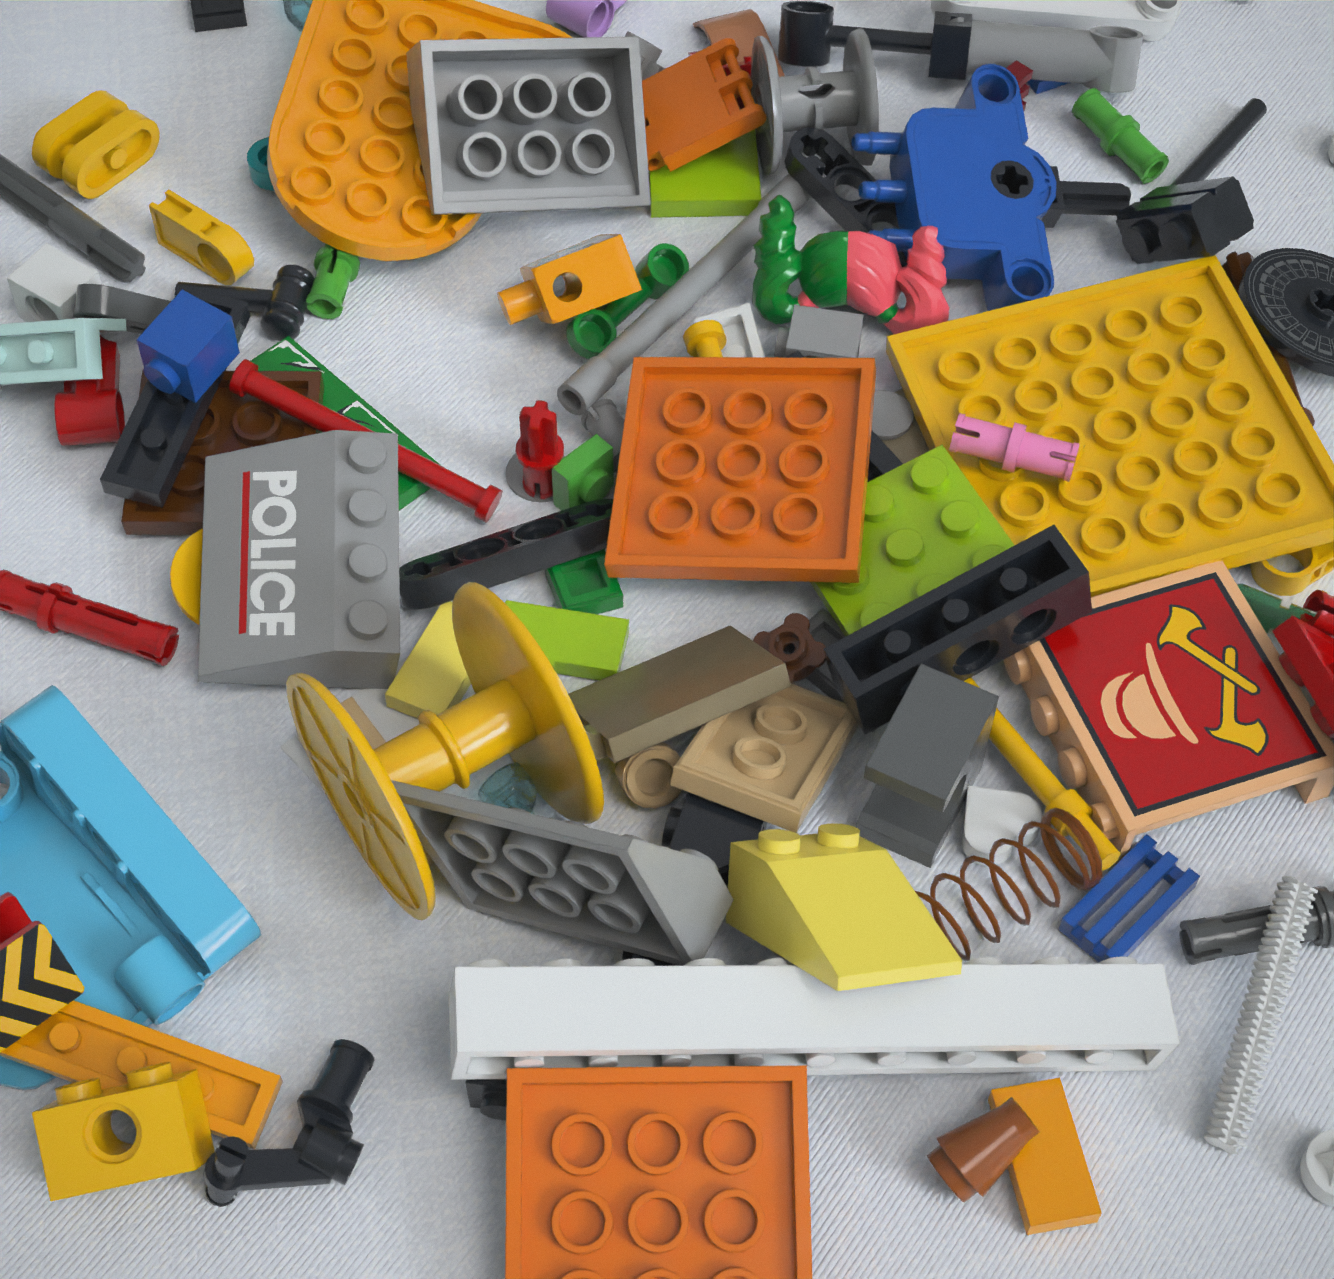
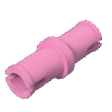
[949,413,1080,482]

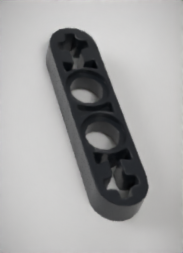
[784,128,908,267]
[399,499,613,609]

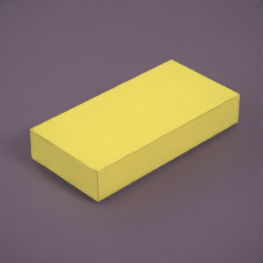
[385,601,471,719]

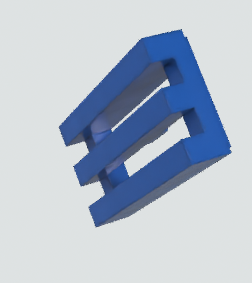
[1058,834,1200,962]

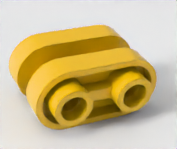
[32,90,160,199]

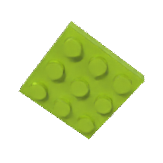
[810,445,1015,637]

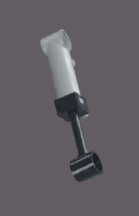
[777,1,1143,93]

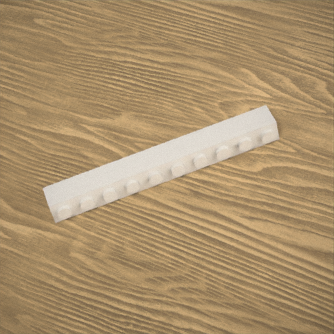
[448,957,1180,1080]

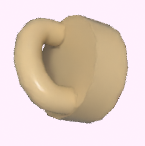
[615,742,682,809]

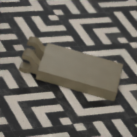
[568,625,791,763]

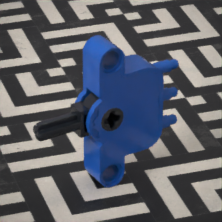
[851,64,1131,311]

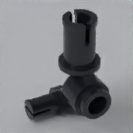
[203,1039,375,1207]

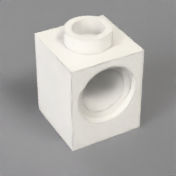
[7,243,102,322]

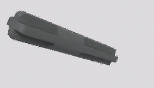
[0,154,146,282]

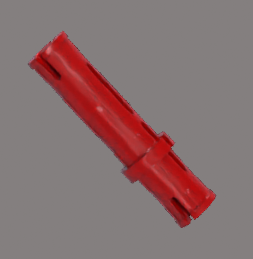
[0,569,179,666]

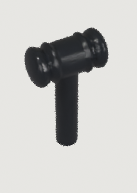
[175,265,315,341]

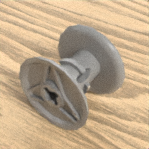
[751,27,879,175]

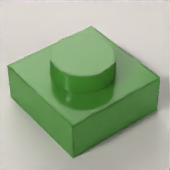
[552,434,614,511]

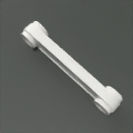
[931,0,1182,41]

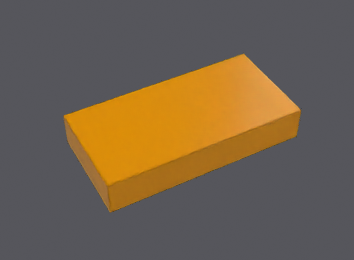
[988,1077,1102,1235]

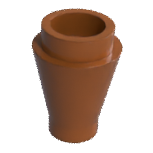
[927,1097,1040,1203]

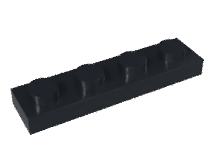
[100,288,251,508]

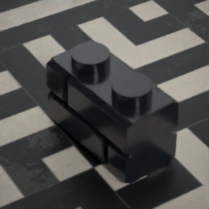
[1116,176,1254,264]

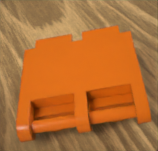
[642,38,767,172]

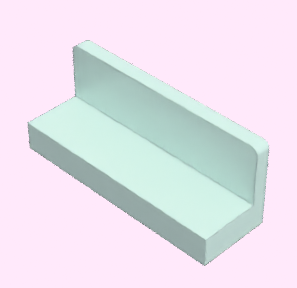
[0,318,127,385]

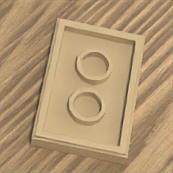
[670,684,858,833]

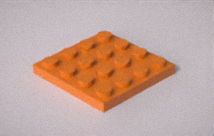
[604,357,876,583]
[505,1065,812,1279]

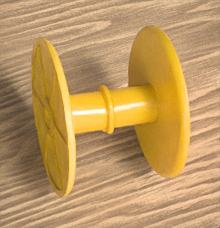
[286,582,604,921]

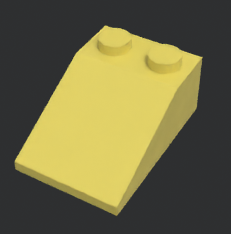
[726,824,962,991]

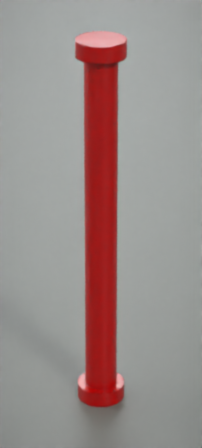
[229,359,503,523]

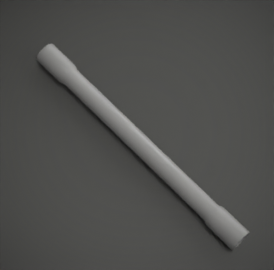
[557,174,811,415]

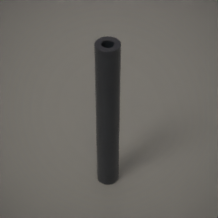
[1171,98,1267,185]

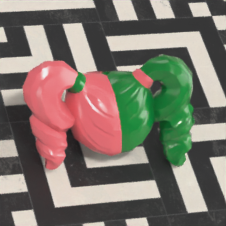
[752,195,950,335]

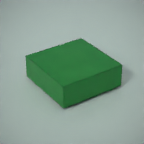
[545,549,623,614]

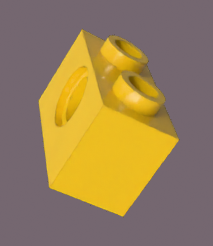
[32,1062,215,1201]

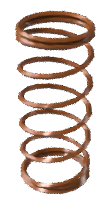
[915,807,1103,961]

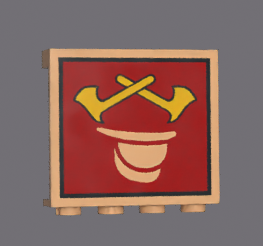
[1004,561,1334,864]

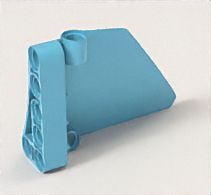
[0,685,261,1090]

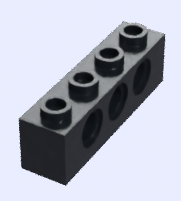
[823,525,1092,735]

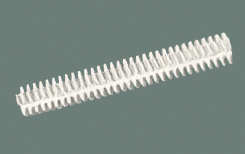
[1204,876,1318,1155]

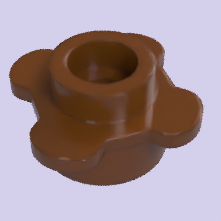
[753,613,826,684]

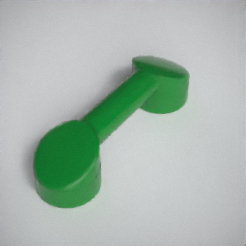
[566,243,689,360]

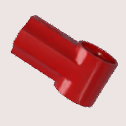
[55,335,125,446]

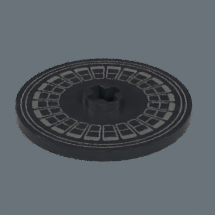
[1239,248,1334,377]

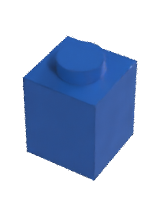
[136,290,240,403]

